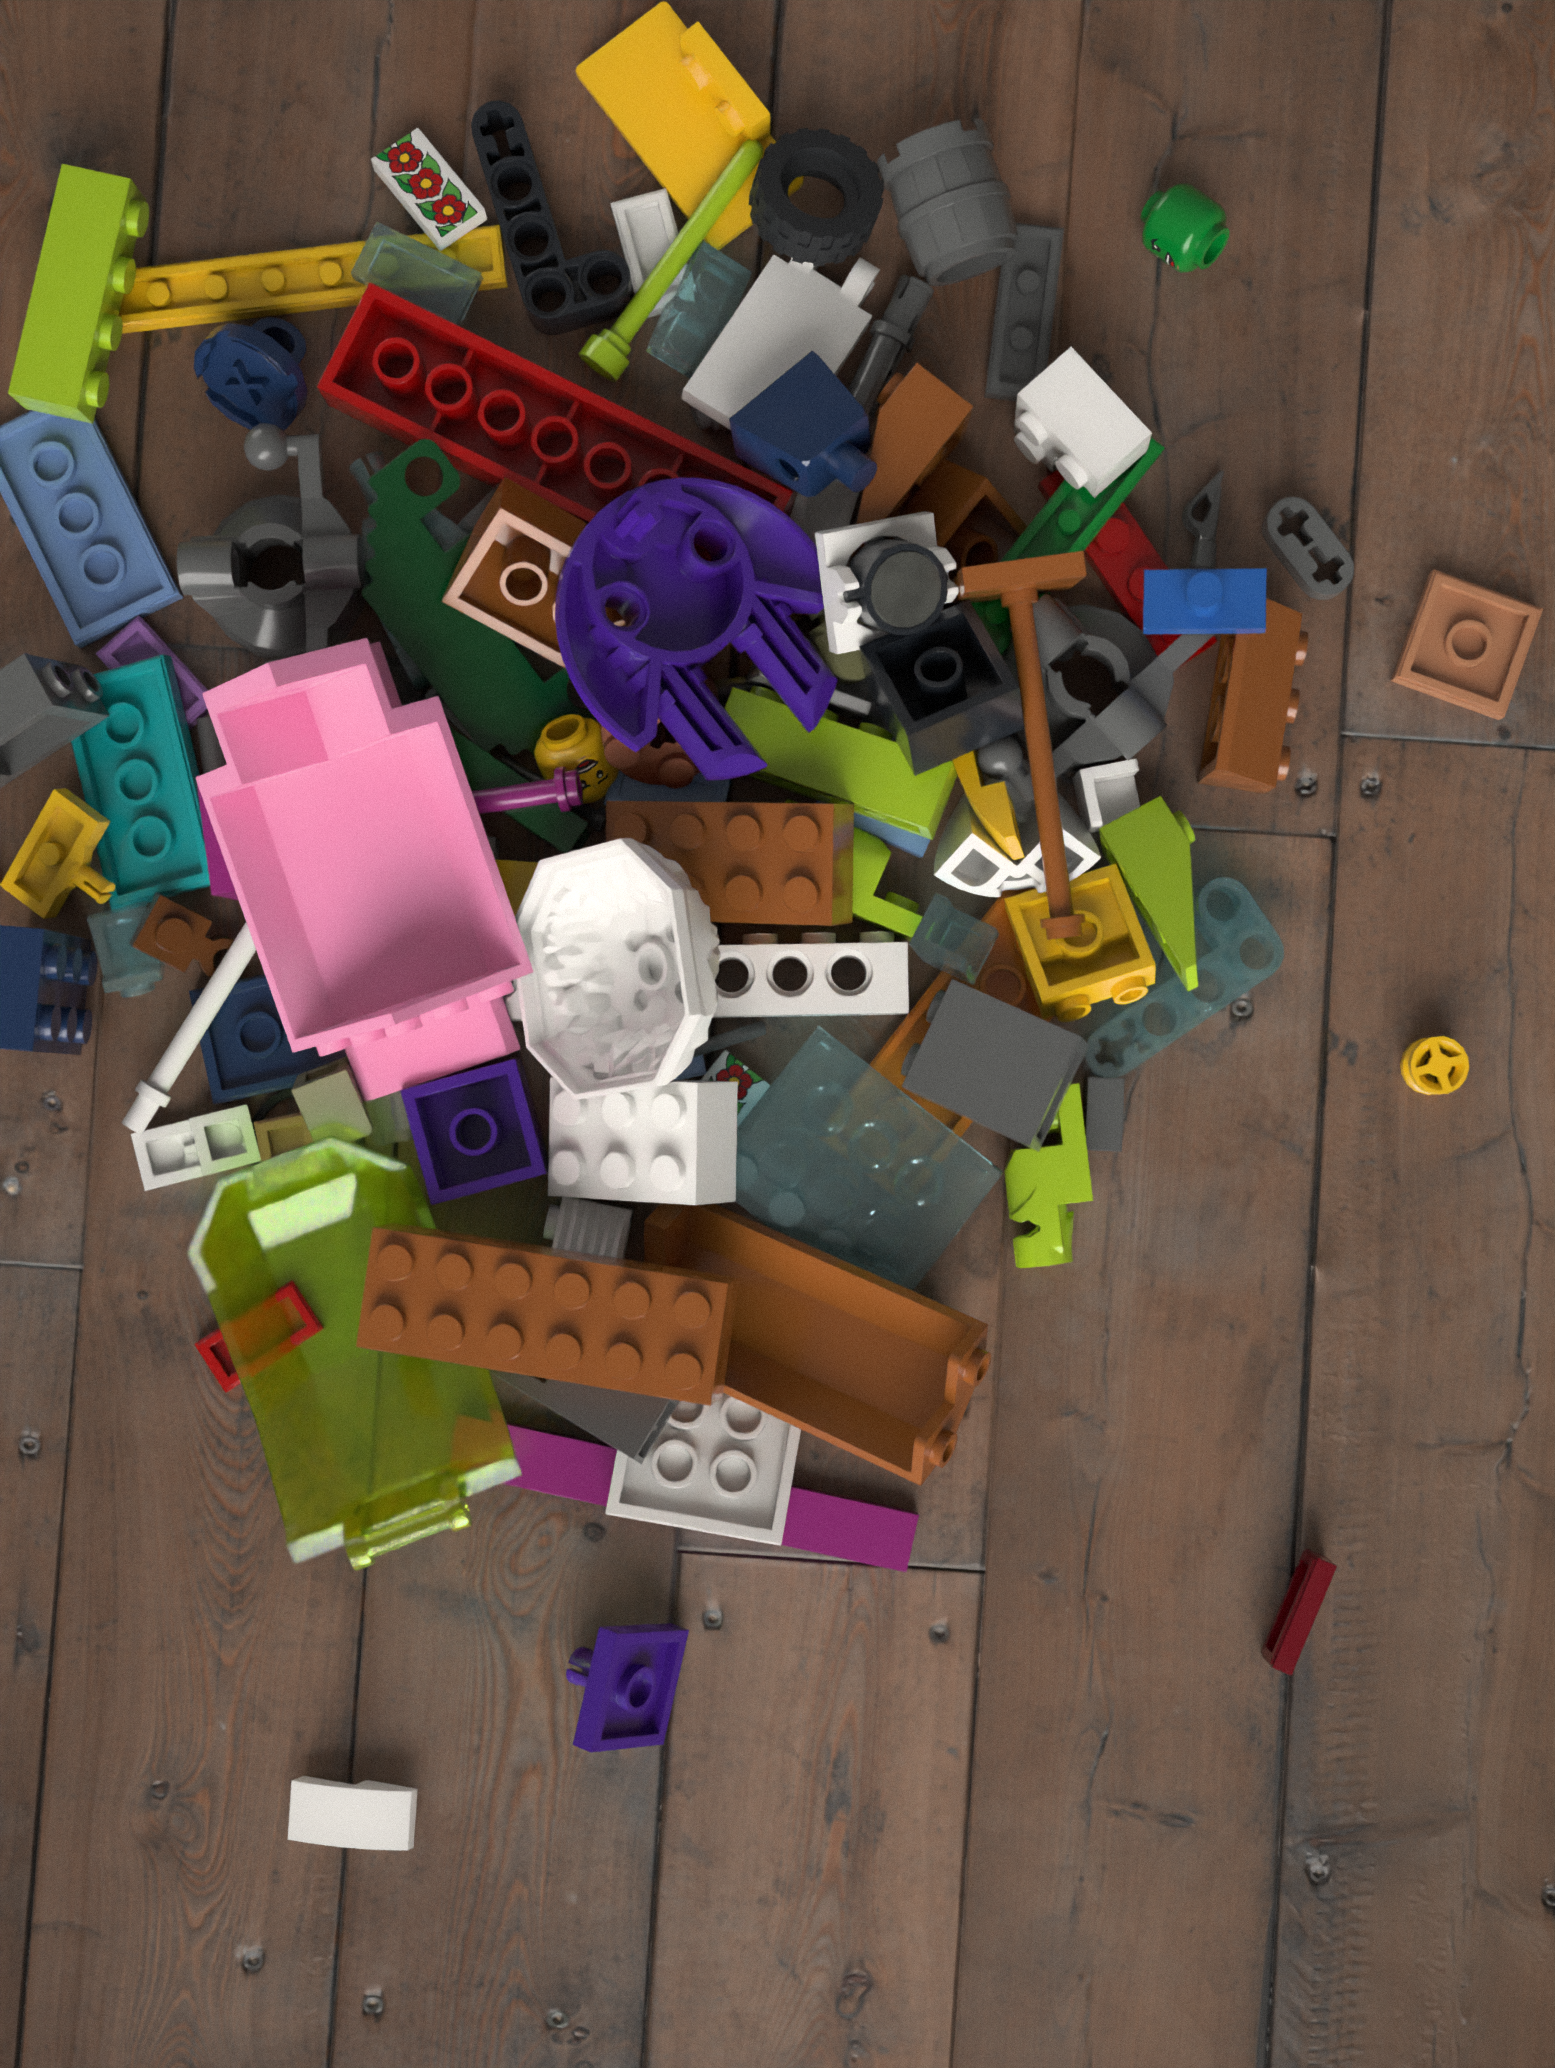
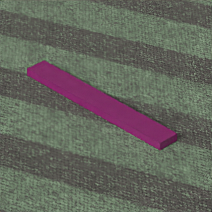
[449,1412,919,1573]

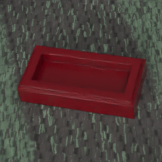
[1261,1549,1337,1676]

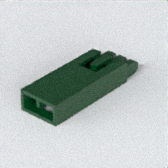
[449,726,594,854]

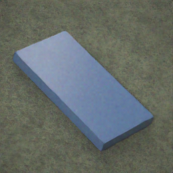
[0,410,184,649]

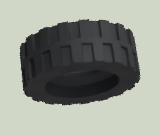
[748,128,884,266]

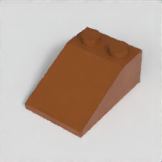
[851,362,973,560]

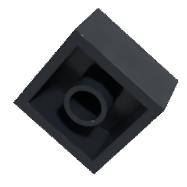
[859,599,1024,776]

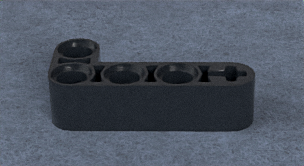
[471,100,633,336]

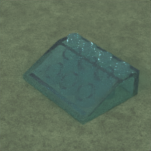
[736,1026,1003,1291]

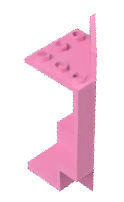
[195,638,534,1102]

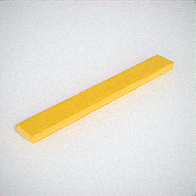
[119,225,508,334]

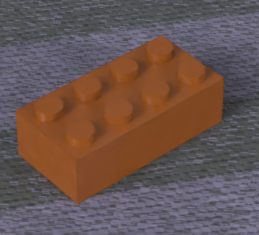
[606,801,854,926]

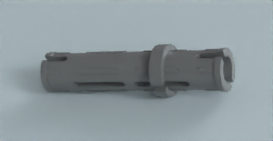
[848,274,934,426]

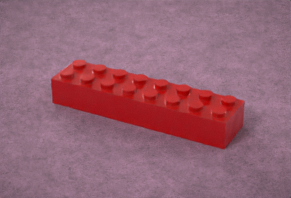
[317,282,793,561]

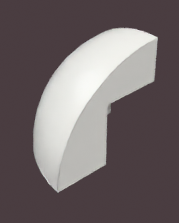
[934,759,1101,897]

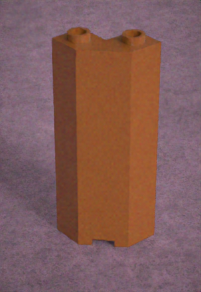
[644,1203,991,1486]

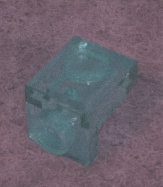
[88,902,165,997]

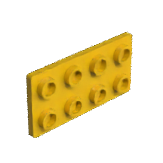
[576,1,803,251]

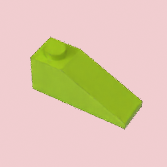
[1099,796,1198,992]

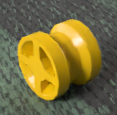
[1400,1036,1469,1095]

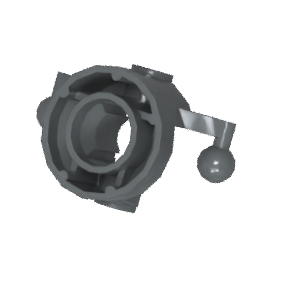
[177,423,368,666]
[976,593,1215,803]

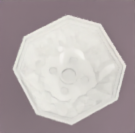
[515,838,721,1100]

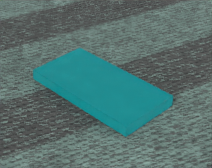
[71,654,210,910]

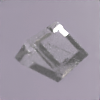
[366,1087,413,1146]

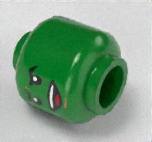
[1140,183,1230,273]

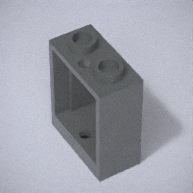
[0,653,110,788]

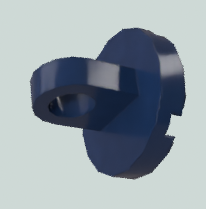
[194,317,308,430]

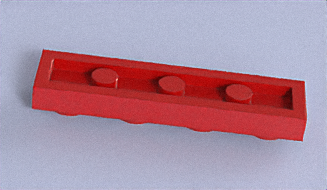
[1037,470,1218,670]

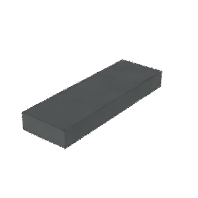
[984,223,1064,402]

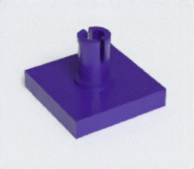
[566,1623,689,1753]

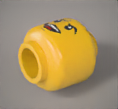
[534,714,619,804]

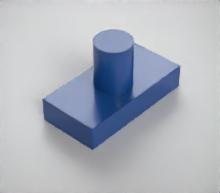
[1143,568,1267,634]

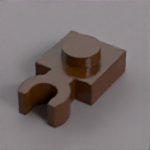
[129,892,234,978]

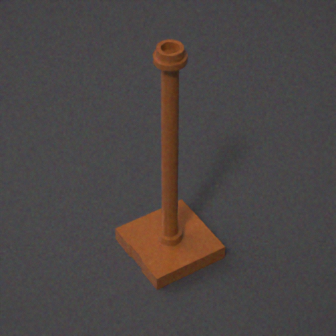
[951,551,1087,940]

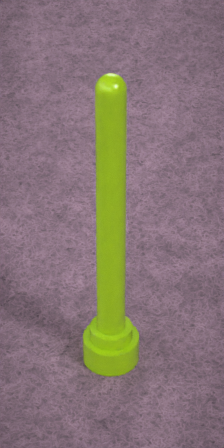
[578,139,764,383]

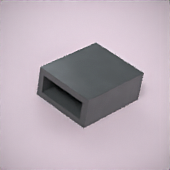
[901,979,1089,1152]

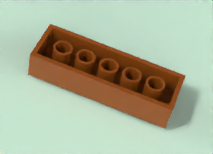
[356,1222,740,1406]

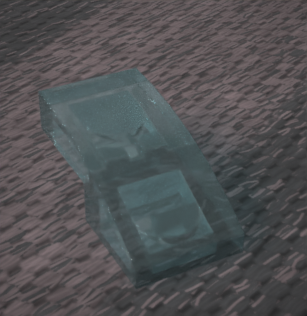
[646,241,752,379]

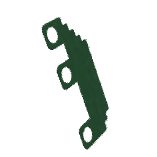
[362,439,596,757]

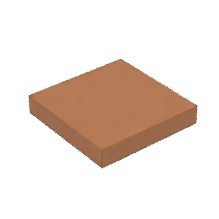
[1391,569,1543,720]

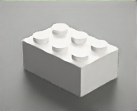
[548,1078,738,1205]

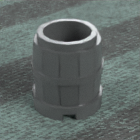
[876,119,1019,286]

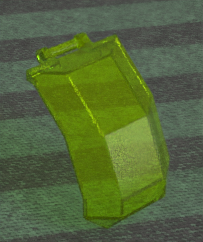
[187,1135,523,1571]

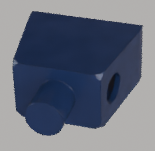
[729,351,877,497]

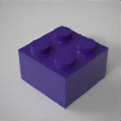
[400,1059,549,1205]

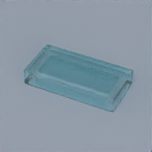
[351,222,483,326]

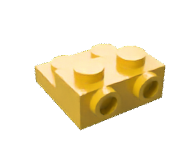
[1004,863,1156,1022]

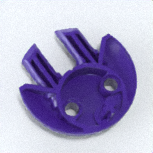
[555,478,838,781]

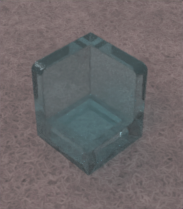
[909,893,1000,985]

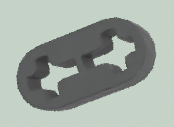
[1262,497,1354,600]

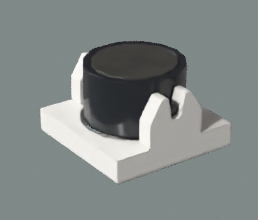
[815,511,959,654]

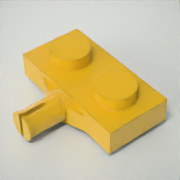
[0,788,116,919]

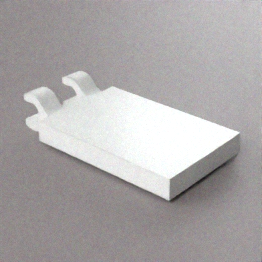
[681,254,880,430]

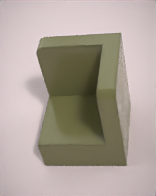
[291,1056,373,1154]

